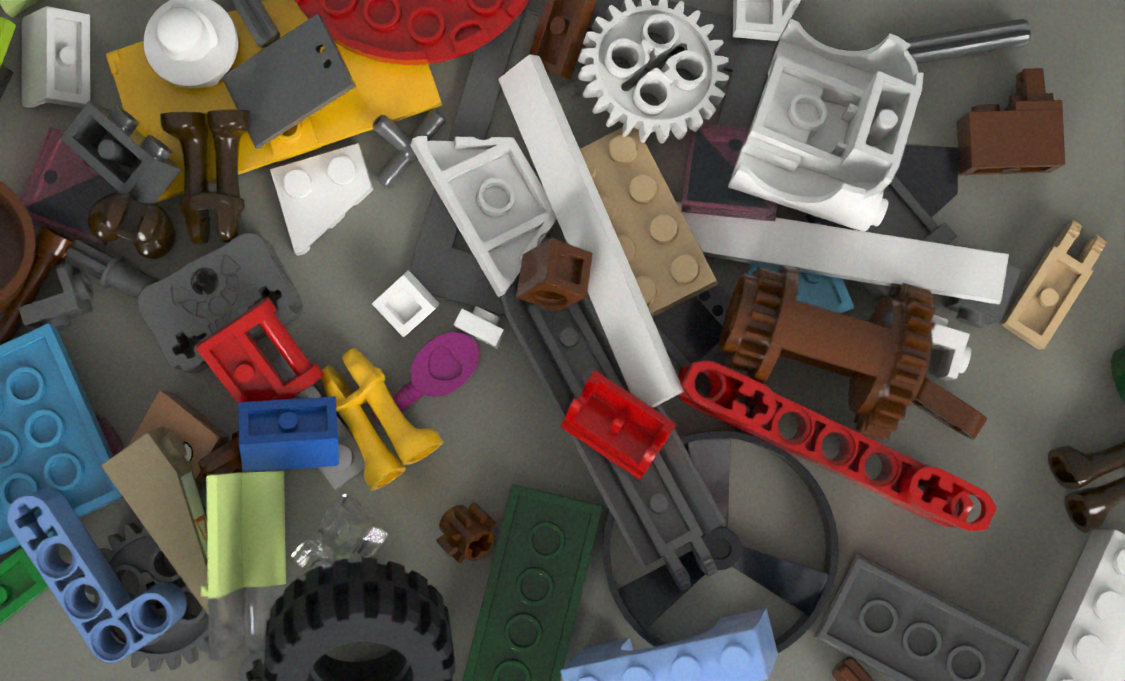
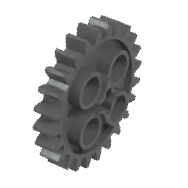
[85,523,240,672]

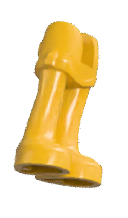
[320,348,444,491]

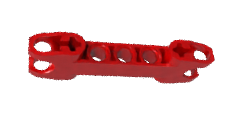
[677,361,997,531]

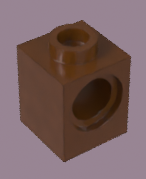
[516,238,593,312]

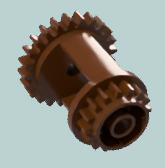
[719,265,936,440]

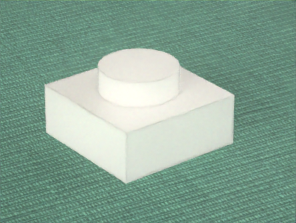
[372,270,440,338]
[453,306,505,349]

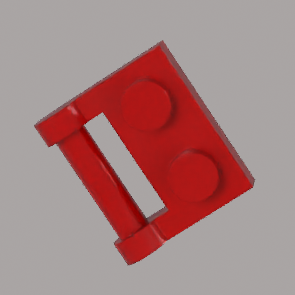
[196,297,324,404]

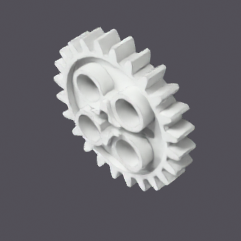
[578,0,729,144]

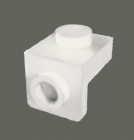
[931,315,971,380]

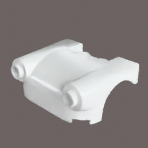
[728,19,924,232]

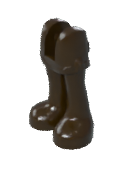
[160,110,250,244]
[88,192,176,259]
[1048,441,1125,533]

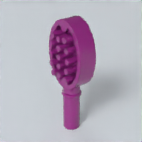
[372,332,481,427]

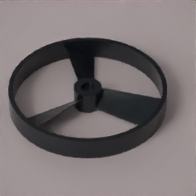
[602,431,839,653]

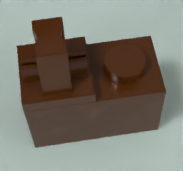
[957,68,1065,176]

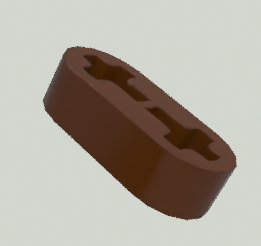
[912,377,987,440]

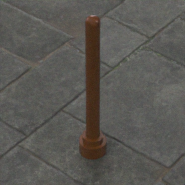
[0,225,74,345]

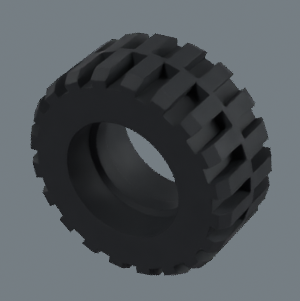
[264,557,455,681]

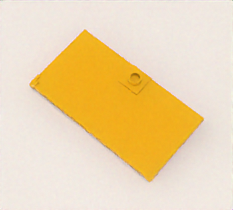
[106,0,443,203]

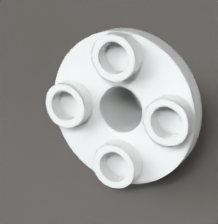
[144,0,238,89]

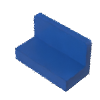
[238,397,339,472]

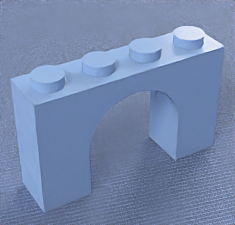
[560,608,778,681]

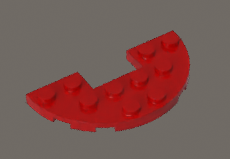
[295,0,530,65]

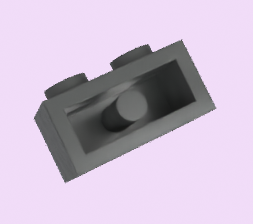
[60,101,182,204]

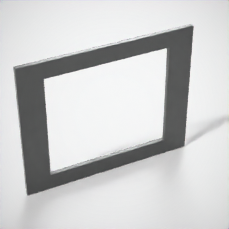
[409,0,777,367]

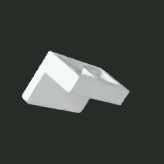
[21,6,90,108]

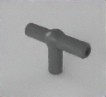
[373,109,446,188]

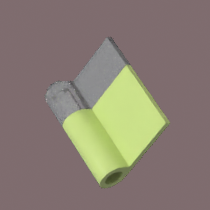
[201,471,286,660]

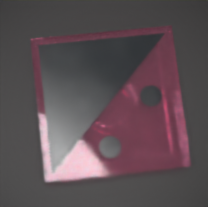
[681,124,777,222]
[20,126,119,246]

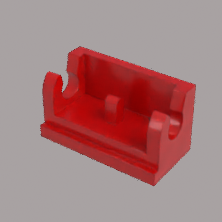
[560,370,676,480]

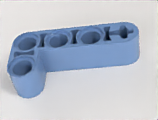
[7,488,187,663]

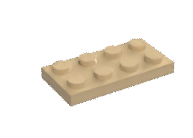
[580,127,718,318]

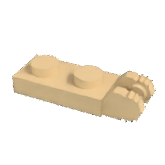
[1000,219,1107,350]

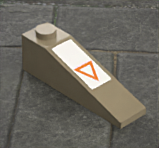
[101,426,236,625]

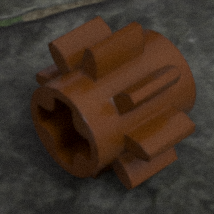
[436,502,497,563]

